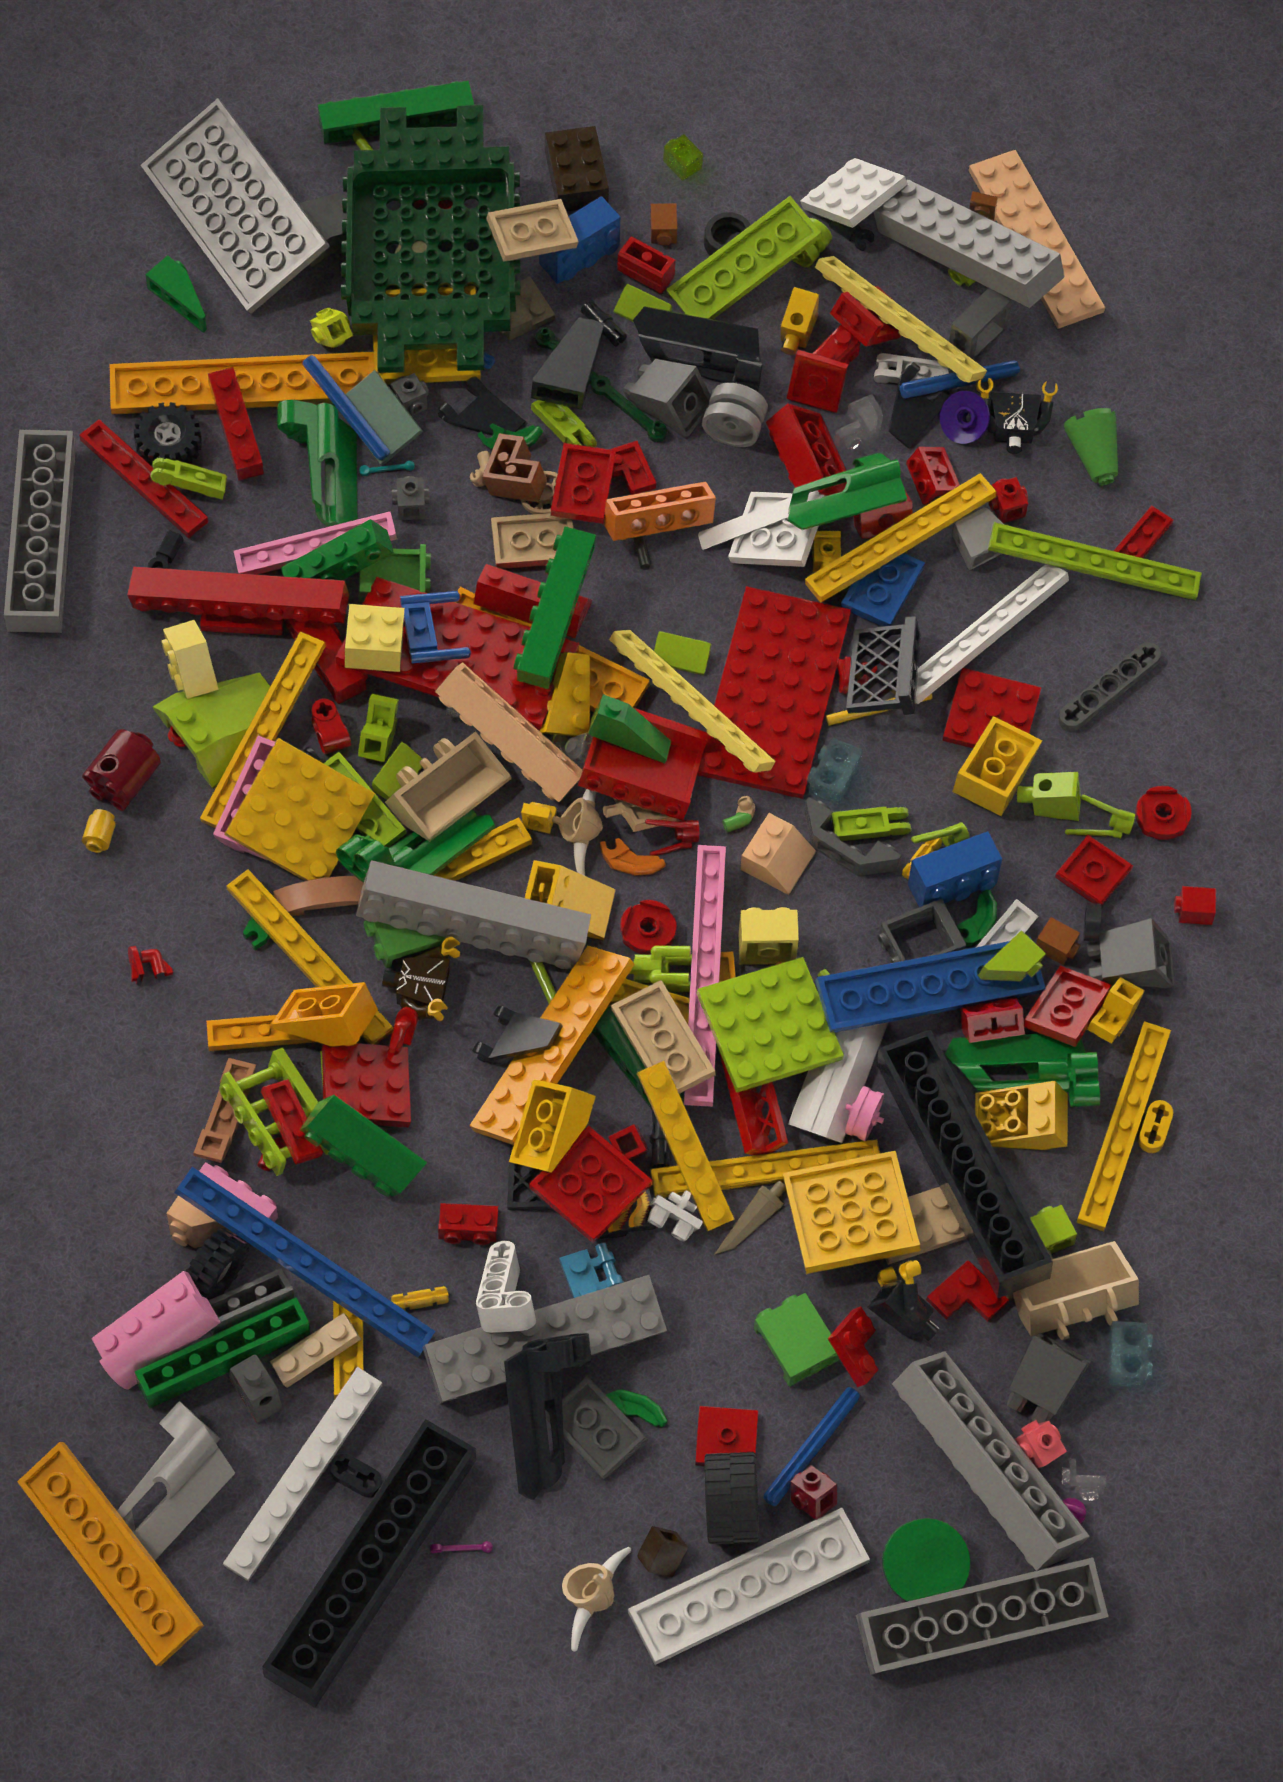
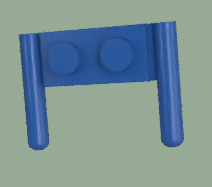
[400,591,471,664]

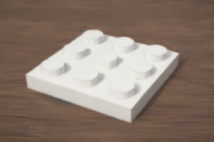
[800,158,908,228]
[728,492,824,567]

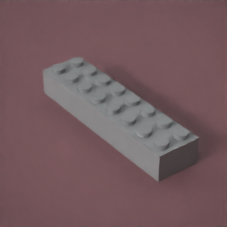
[874,179,1065,308]
[4,430,76,633]
[356,860,591,969]
[422,1275,667,1403]
[892,1351,1090,1571]
[856,1558,1108,1675]

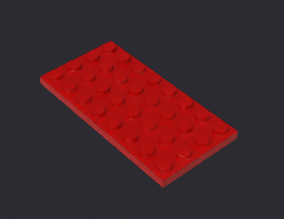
[336,577,580,731]
[697,586,851,799]

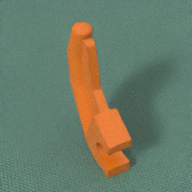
[600,838,666,876]

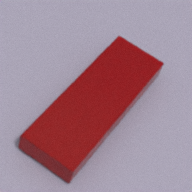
[1114,506,1174,559]
[261,1079,323,1165]

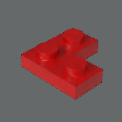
[609,441,657,495]
[926,1260,1009,1322]
[828,1306,879,1387]

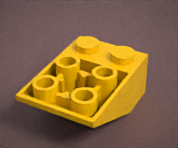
[525,860,615,940]
[975,1081,1068,1150]

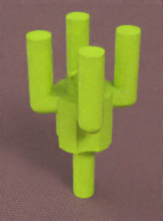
[629,946,692,992]

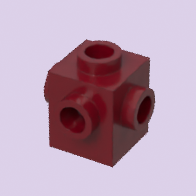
[791,1465,837,1520]

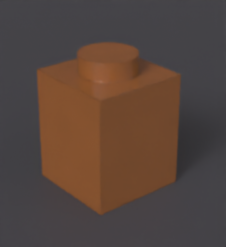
[650,203,677,245]
[1036,917,1081,966]

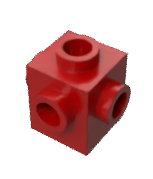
[988,477,1028,523]

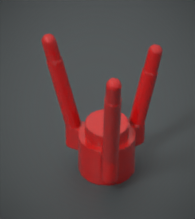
[645,819,699,856]

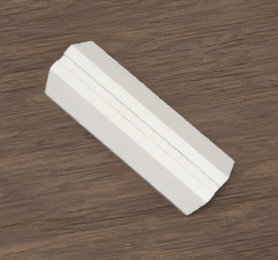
[788,1022,889,1143]

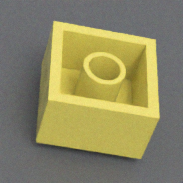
[345,604,404,672]
[161,620,219,699]
[738,907,799,965]

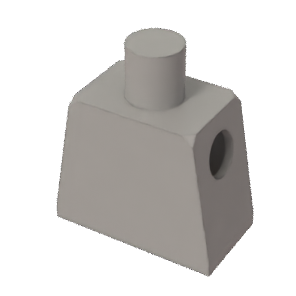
[952,508,1003,570]

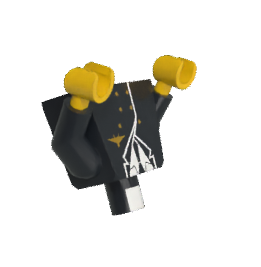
[976,378,1058,454]
[867,1260,939,1341]

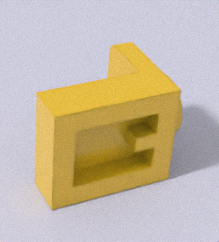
[521,802,557,833]

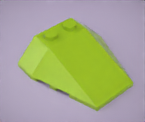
[153,672,270,788]

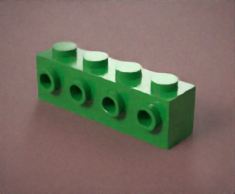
[281,519,394,581]

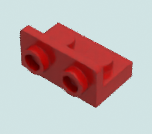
[906,447,960,505]
[438,1203,498,1245]

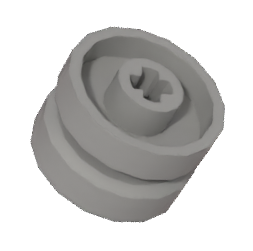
[702,383,768,448]

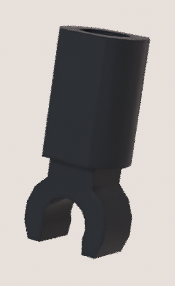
[829,220,874,251]
[148,530,184,569]

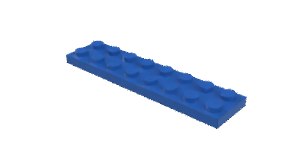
[815,937,1046,1033]

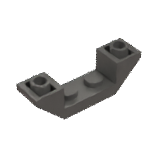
[805,797,901,876]

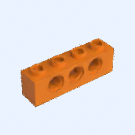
[604,482,716,541]

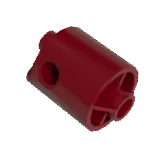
[82,729,161,811]

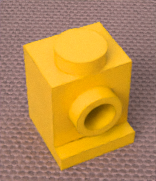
[812,531,841,572]

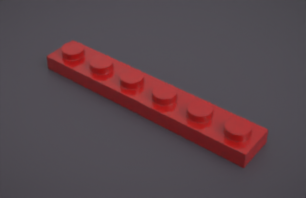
[79,419,208,538]

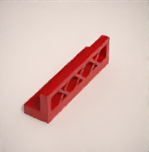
[719,1051,788,1155]

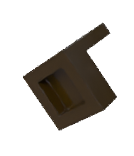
[637,1526,688,1577]

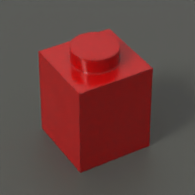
[1174,886,1216,925]
[608,1124,649,1160]

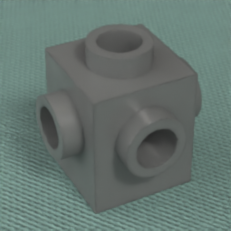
[391,373,429,416]
[392,476,430,520]

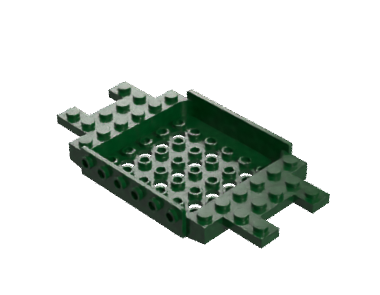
[341,105,521,373]

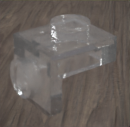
[1062,1459,1106,1500]

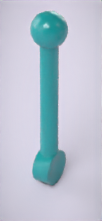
[359,460,415,476]

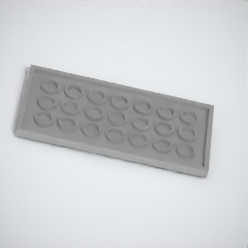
[141,98,330,314]

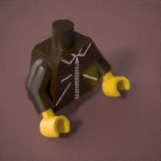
[382,937,460,1021]

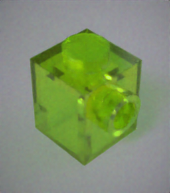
[663,134,703,181]

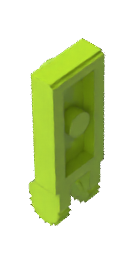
[531,400,597,447]
[151,458,227,499]
[831,807,911,841]

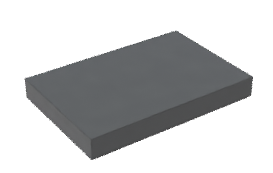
[546,1376,648,1481]

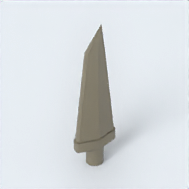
[715,1181,786,1254]

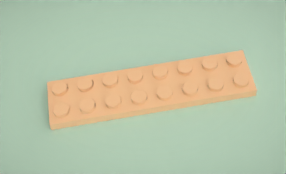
[969,150,1105,329]

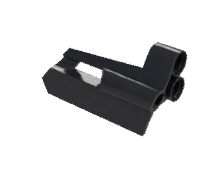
[633,306,763,392]
[504,1333,592,1500]

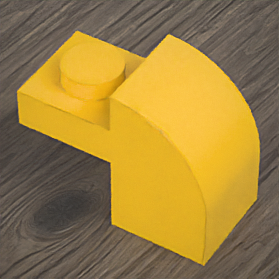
[1087,977,1145,1044]

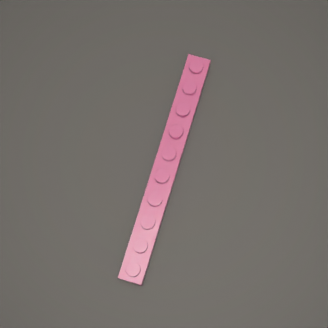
[684,845,726,1107]

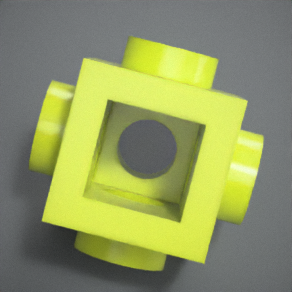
[310,308,353,348]

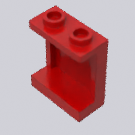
[830,286,901,346]

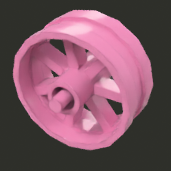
[845,1086,884,1141]

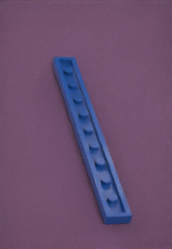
[174,1167,435,1358]

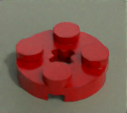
[1135,786,1192,840]
[620,900,677,955]

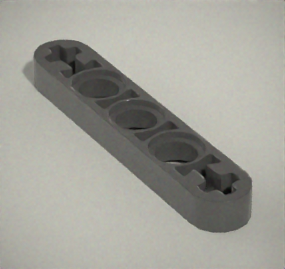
[1058,642,1161,732]

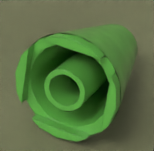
[1063,408,1118,485]

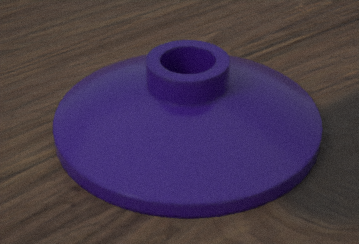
[940,391,990,444]

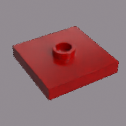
[786,350,849,413]
[1055,835,1133,907]
[695,1406,758,1466]

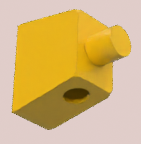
[781,287,819,355]

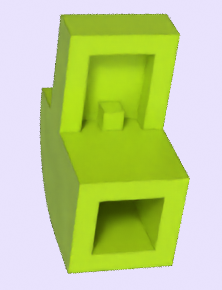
[358,694,399,762]

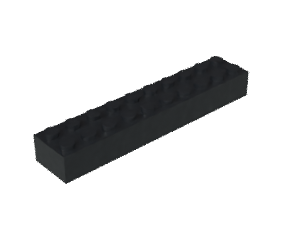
[877,1030,1053,1298]
[262,1419,476,1708]

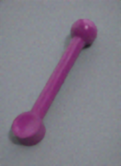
[430,1541,493,1553]

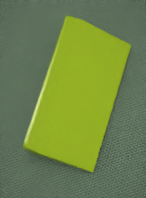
[614,284,672,322]
[654,632,711,676]
[372,742,423,800]

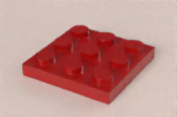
[942,668,1041,748]
[322,1043,411,1128]
[529,1125,653,1243]

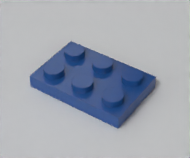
[841,553,925,627]

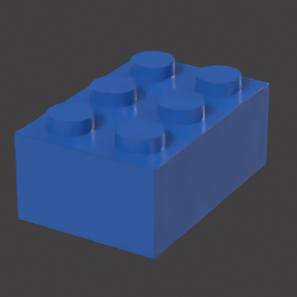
[539,196,621,284]
[908,831,1002,907]

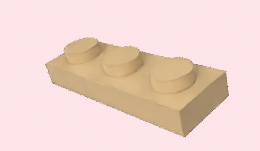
[270,1313,361,1388]

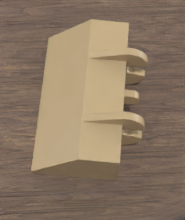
[385,731,512,841]
[1013,1241,1139,1340]

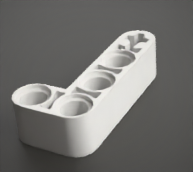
[476,1241,536,1333]

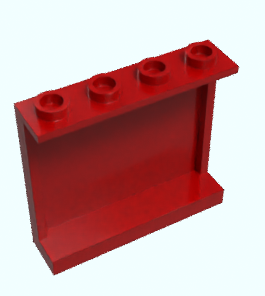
[578,708,709,821]

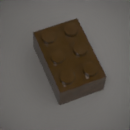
[545,126,609,211]

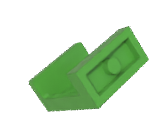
[359,544,431,602]
[364,921,446,968]
[754,1293,840,1387]

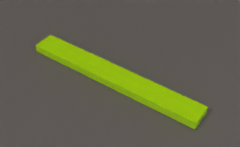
[988,522,1202,600]

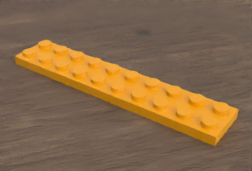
[110,352,375,414]

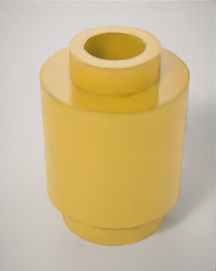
[82,809,116,853]

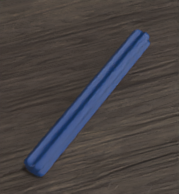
[303,355,390,461]
[899,360,1020,398]
[763,1387,860,1506]

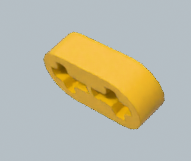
[1138,1100,1173,1153]

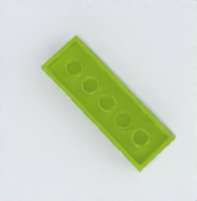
[666,196,822,320]

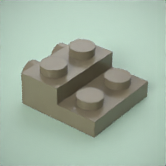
[500,277,555,340]

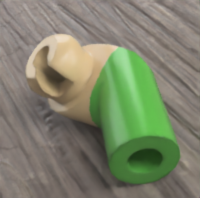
[722,796,755,833]

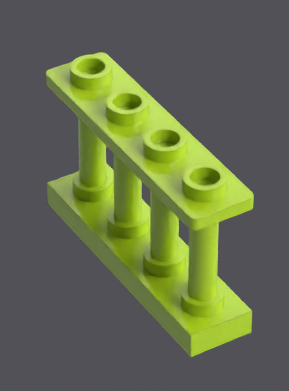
[219,1047,329,1176]

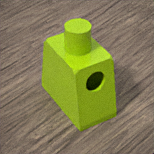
[1017,772,1081,821]

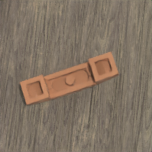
[273,876,363,916]
[194,1058,256,1163]

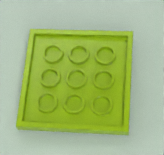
[696,957,844,1093]

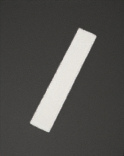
[698,490,819,550]

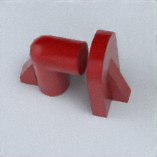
[837,656,877,694]
[128,946,173,984]
[389,1007,418,1053]

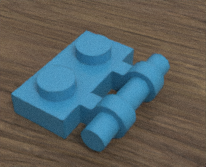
[559,1243,624,1298]

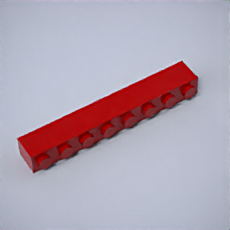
[127,567,349,624]

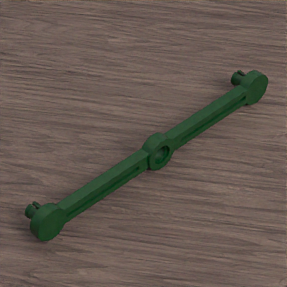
[535,327,667,442]

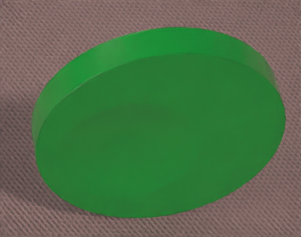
[882,1518,970,1602]

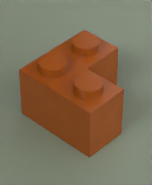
[482,434,547,502]

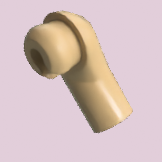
[470,451,490,487]

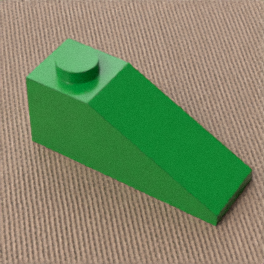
[145,255,207,333]
[588,694,671,763]

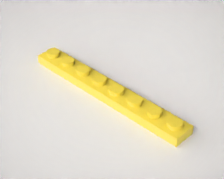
[815,256,987,382]
[609,630,776,772]

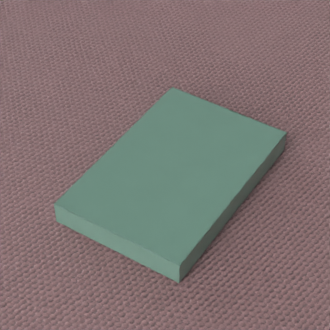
[345,370,423,465]

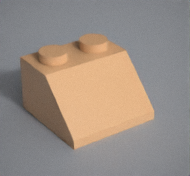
[740,813,816,895]
[167,1196,237,1248]

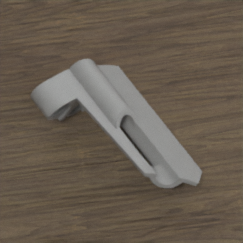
[117,1401,235,1560]

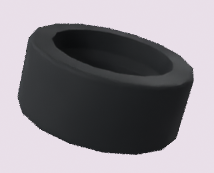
[704,212,751,256]

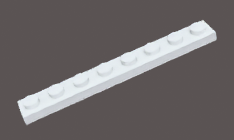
[915,564,1069,704]
[223,1367,382,1582]

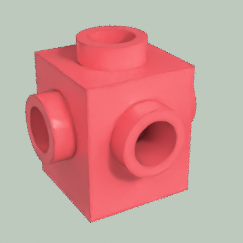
[1015,1420,1067,1468]

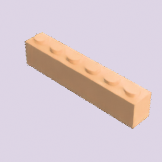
[435,662,582,802]

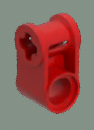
[312,698,351,755]

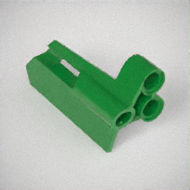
[277,400,358,527]
[787,453,907,530]
[336,810,496,883]
[944,1034,1100,1107]

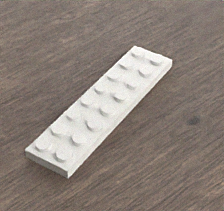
[628,1508,870,1665]

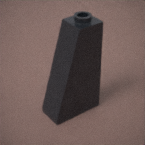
[531,317,604,410]

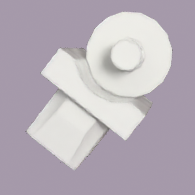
[647,1190,703,1242]

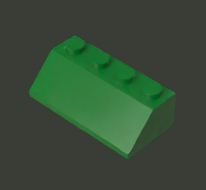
[300,1095,427,1197]

